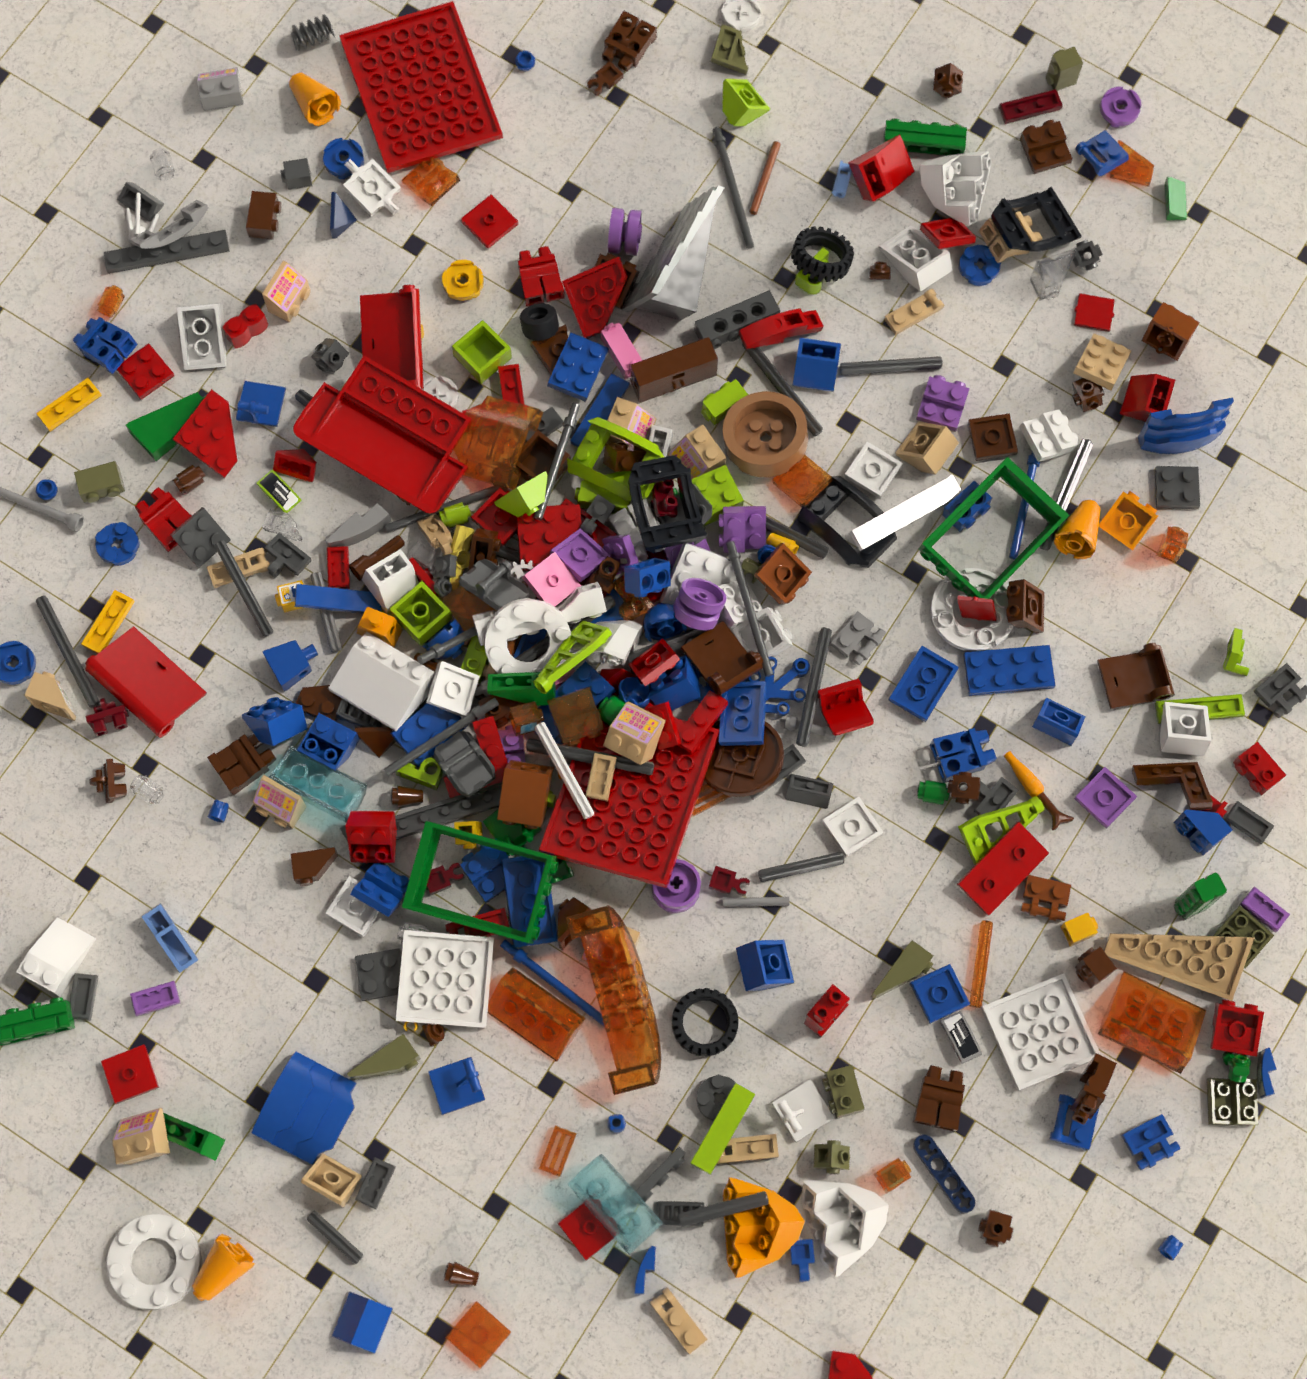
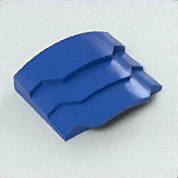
[1138,398,1234,454]
[252,1051,357,1165]

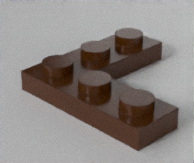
[1132,762,1213,810]

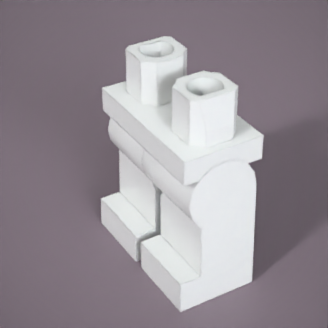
[609,499,666,562]

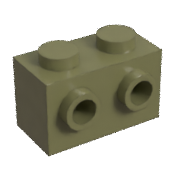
[1046,46,1083,91]
[74,461,125,503]
[822,1065,865,1119]

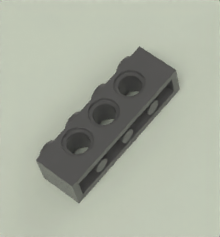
[694,290,781,349]

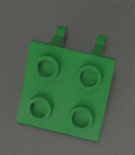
[483,809,542,856]

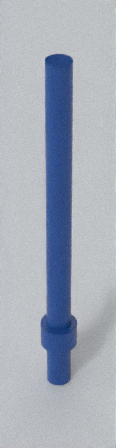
[1009,452,1040,559]
[500,939,611,1028]

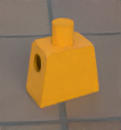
[357,607,403,648]

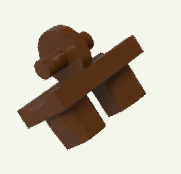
[89,759,127,803]

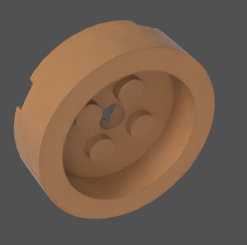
[723,391,808,477]

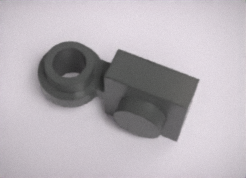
[580,494,616,536]
[434,554,457,596]

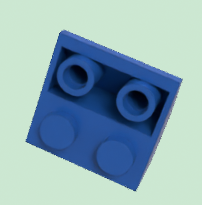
[792,338,841,392]
[649,655,700,711]
[242,697,308,746]
[297,713,360,771]
[1174,809,1232,855]

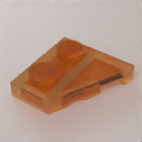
[1109,140,1154,187]

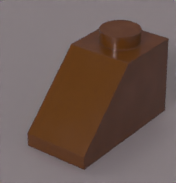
[291,847,338,886]

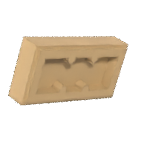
[585,753,617,801]

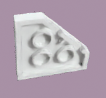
[659,543,742,605]

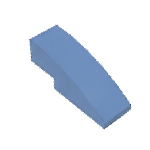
[142,903,198,973]

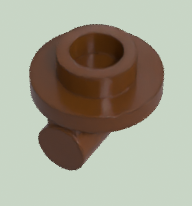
[869,262,891,280]
[422,1023,445,1047]

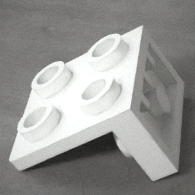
[717,579,763,631]

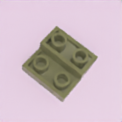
[1213,906,1275,969]
[1207,1078,1259,1125]

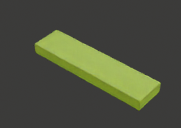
[1155,694,1245,724]
[690,1083,755,1175]

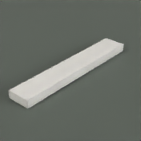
[850,475,962,551]

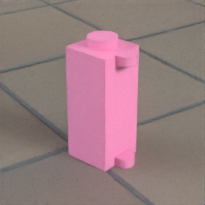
[601,322,642,379]

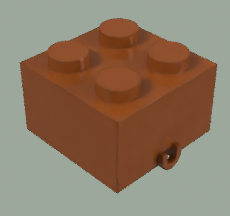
[1141,302,1200,361]

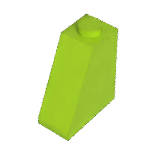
[574,471,631,514]

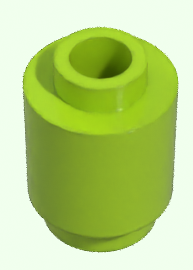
[439,502,471,528]

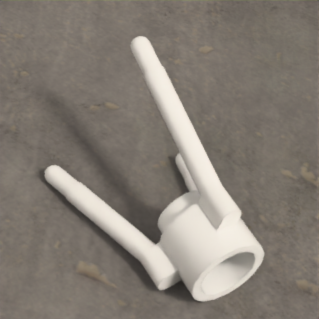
[126,192,159,246]

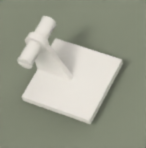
[772,1079,834,1142]

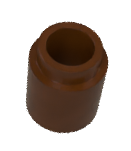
[173,464,205,494]

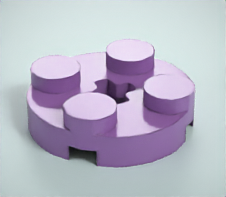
[1100,86,1141,128]

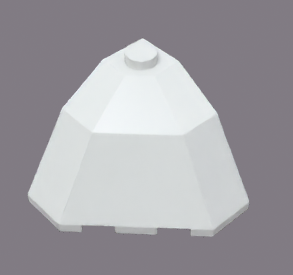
[801,1180,888,1277]

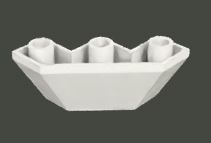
[920,151,991,226]
[570,620,643,666]

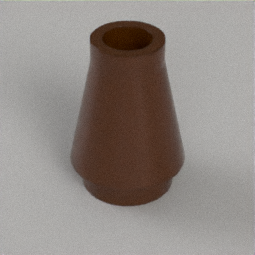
[391,785,423,807]
[444,1261,479,1286]

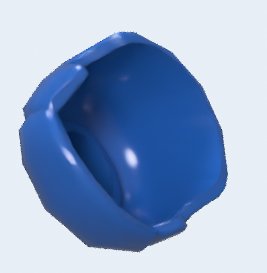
[618,677,651,708]

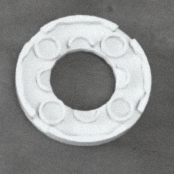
[930,568,1014,652]
[484,598,571,674]
[107,1214,201,1310]

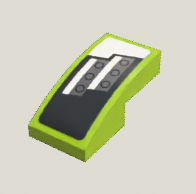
[256,470,302,514]

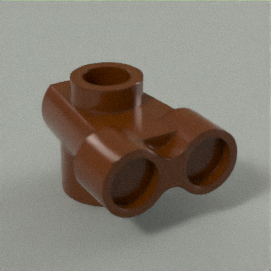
[587,556,621,594]

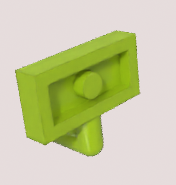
[1223,628,1249,676]

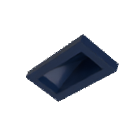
[330,192,357,238]

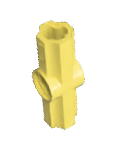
[443,525,475,592]

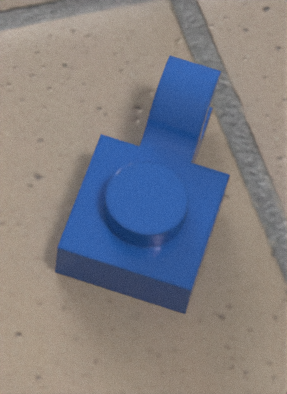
[790,1239,815,1282]

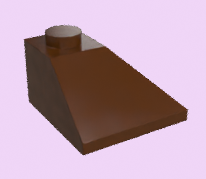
[558,897,593,951]

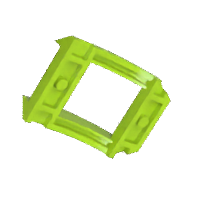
[567,417,665,502]

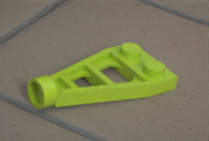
[533,621,612,694]
[958,796,1044,865]

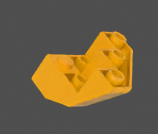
[723,1178,805,1278]

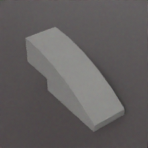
[325,503,391,547]

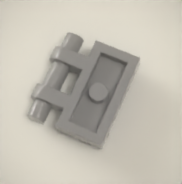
[831,611,886,665]

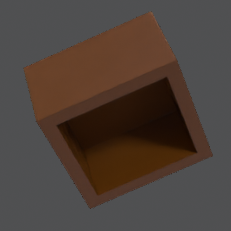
[510,430,571,483]

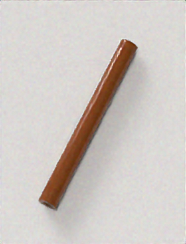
[749,141,781,215]

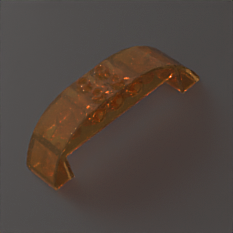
[566,905,661,1095]

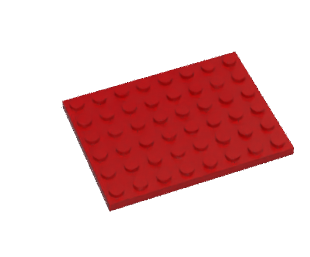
[339,1,503,173]
[539,711,719,888]

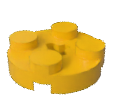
[442,260,484,301]

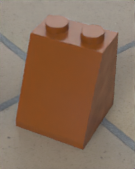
[497,760,554,829]

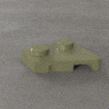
[710,24,749,75]

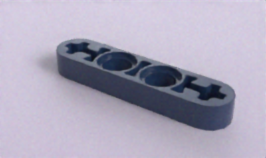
[913,1135,976,1213]

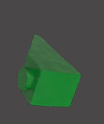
[487,672,556,706]
[163,1113,225,1161]

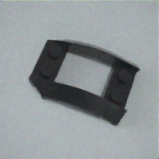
[991,186,1082,252]
[628,455,707,553]
[797,476,897,568]

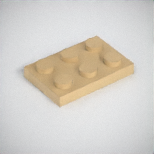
[1073,333,1132,391]

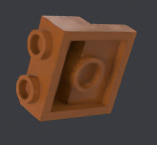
[754,543,812,604]

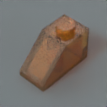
[1156,526,1189,563]

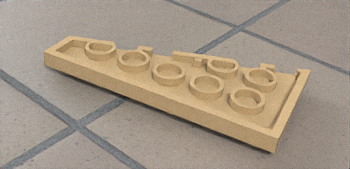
[1104,933,1254,1001]

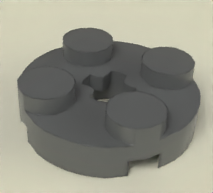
[697,1075,736,1121]

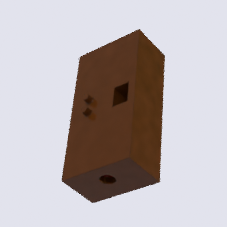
[630,337,718,403]

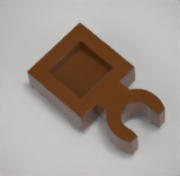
[587,61,624,96]

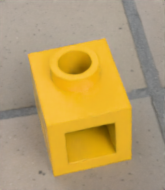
[454,821,483,849]

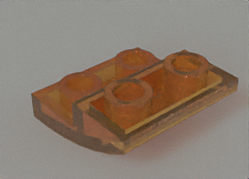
[402,158,461,206]

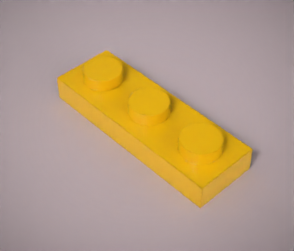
[36,378,102,432]
[81,590,135,654]

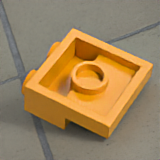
[1099,491,1158,551]

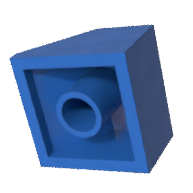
[736,940,794,991]

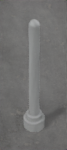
[0,487,84,532]

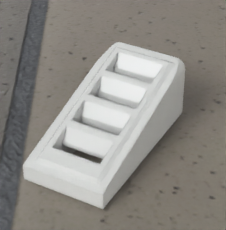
[649,425,673,457]

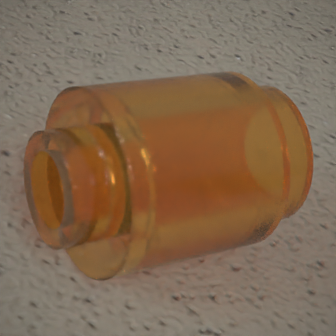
[97,285,125,318]

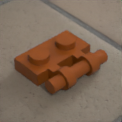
[1021,875,1072,921]

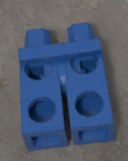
[73,317,138,374]
[930,728,997,783]

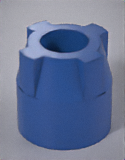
[207,800,229,823]
[608,1114,626,1134]
[1158,1235,1184,1261]

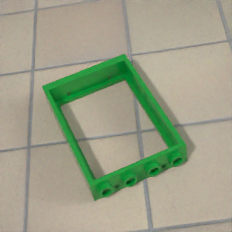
[918,457,1069,599]
[402,821,558,943]

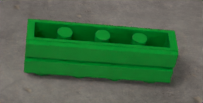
[883,118,967,156]
[1174,872,1227,920]
[0,997,75,1046]

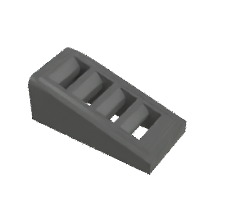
[336,699,382,728]
[657,1201,704,1227]

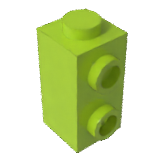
[701,379,749,425]
[461,635,489,684]

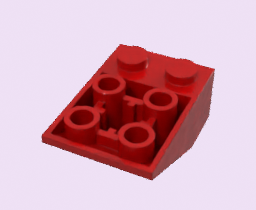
[848,135,915,202]

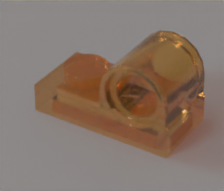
[612,575,654,621]

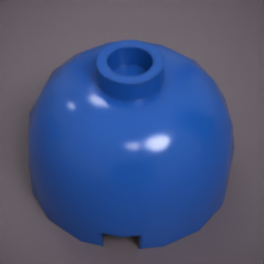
[643,603,687,642]
[422,619,465,660]

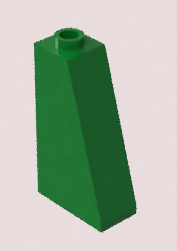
[125,392,206,461]

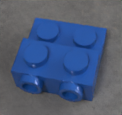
[460,845,509,903]
[351,863,409,917]

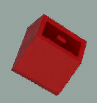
[1120,374,1176,422]
[345,811,397,863]

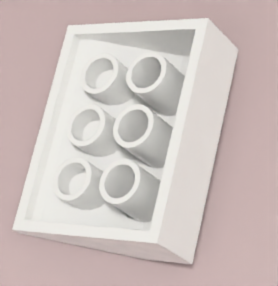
[328,632,435,731]

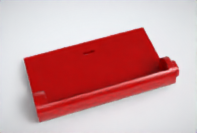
[360,285,424,390]
[85,626,207,738]

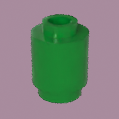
[917,780,950,805]

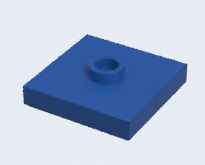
[909,964,970,1024]

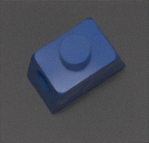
[262,640,318,692]

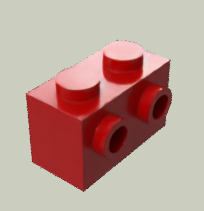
[1233,741,1286,796]

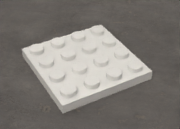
[396,930,494,1028]
[981,973,1101,1091]

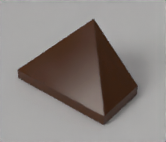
[355,727,396,758]

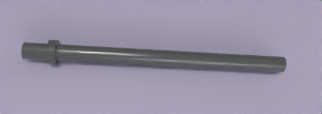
[712,127,754,249]
[385,478,519,533]
[726,541,774,677]

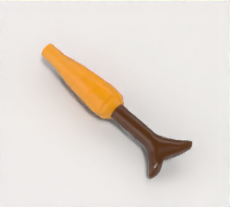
[1004,751,1074,831]

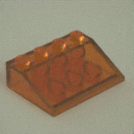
[1098,971,1206,1074]

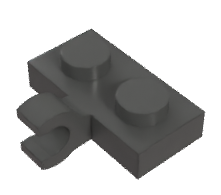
[265,533,312,578]
[974,777,1019,825]

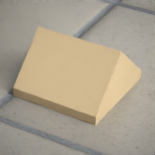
[301,1154,362,1207]

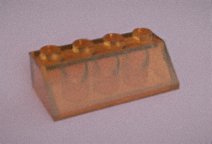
[487,967,586,1062]

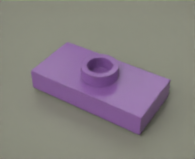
[1240,887,1290,933]
[130,981,180,1016]

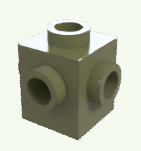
[814,1140,850,1174]

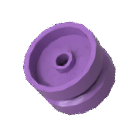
[608,208,642,256]
[673,578,727,630]
[652,859,701,913]

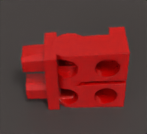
[518,246,565,306]
[135,487,192,552]
[804,984,850,1038]

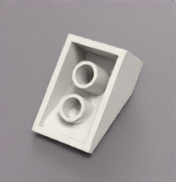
[879,225,952,292]
[177,303,226,370]
[16,917,96,997]

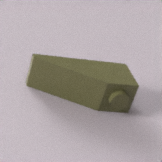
[871,940,934,999]
[347,1034,421,1080]

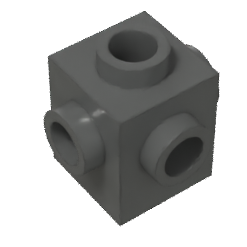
[1071,240,1103,271]
[311,338,349,372]

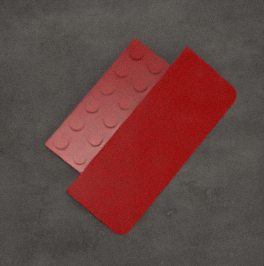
[293,356,472,514]

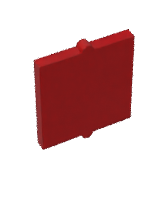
[1074,293,1115,332]
[957,596,997,621]

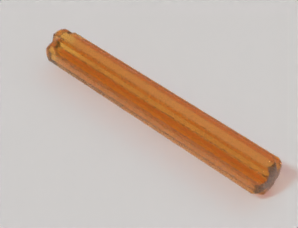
[970,920,993,1008]

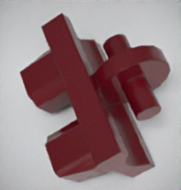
[650,479,678,518]
[85,698,129,736]

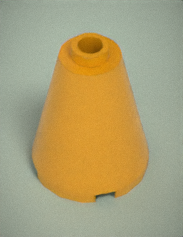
[289,72,341,126]
[1054,500,1101,559]
[192,1234,255,1301]

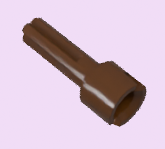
[349,535,405,581]

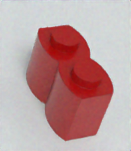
[222,304,268,349]

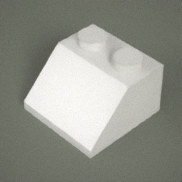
[1159,702,1211,756]

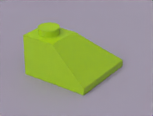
[722,79,770,126]
[494,471,548,517]

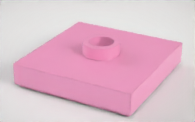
[522,552,581,607]

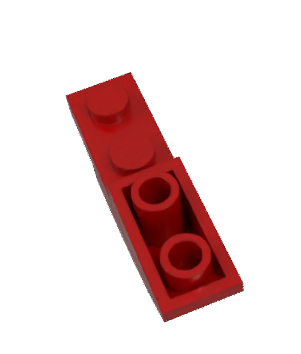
[738,308,824,349]

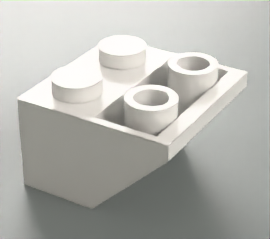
[362,549,419,613]

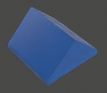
[1032,697,1086,746]
[332,1292,393,1353]

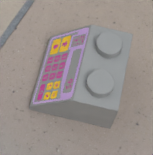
[197,67,244,111]

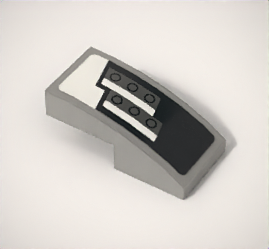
[941,1011,982,1064]

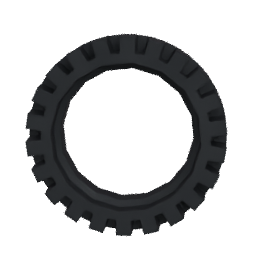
[791,226,854,282]
[672,988,739,1057]

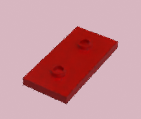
[957,822,1049,916]

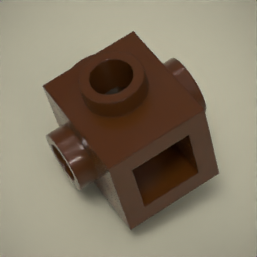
[933,63,963,99]
[1072,378,1105,413]
[948,772,981,804]
[978,1209,1013,1247]

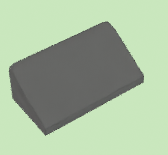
[117,182,164,221]
[785,774,833,809]

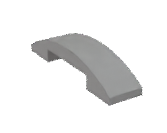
[130,200,208,249]

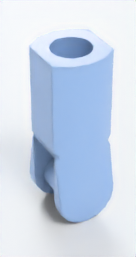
[832,160,852,198]

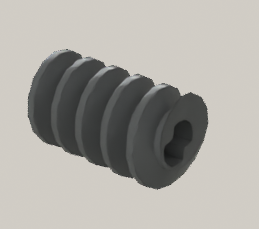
[290,14,335,51]

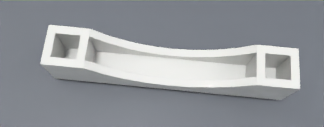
[472,582,607,646]

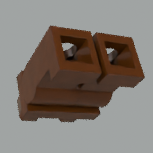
[602,10,657,72]
[207,734,277,795]
[1070,1053,1117,1125]
[913,1065,965,1132]

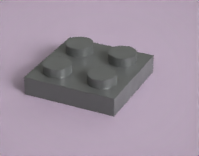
[1155,466,1200,509]
[170,507,231,568]
[355,948,401,1001]

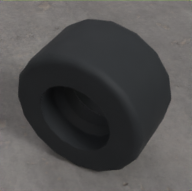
[520,303,559,341]

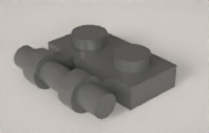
[1254,663,1307,718]

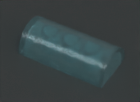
[269,746,367,823]
[568,1154,663,1255]

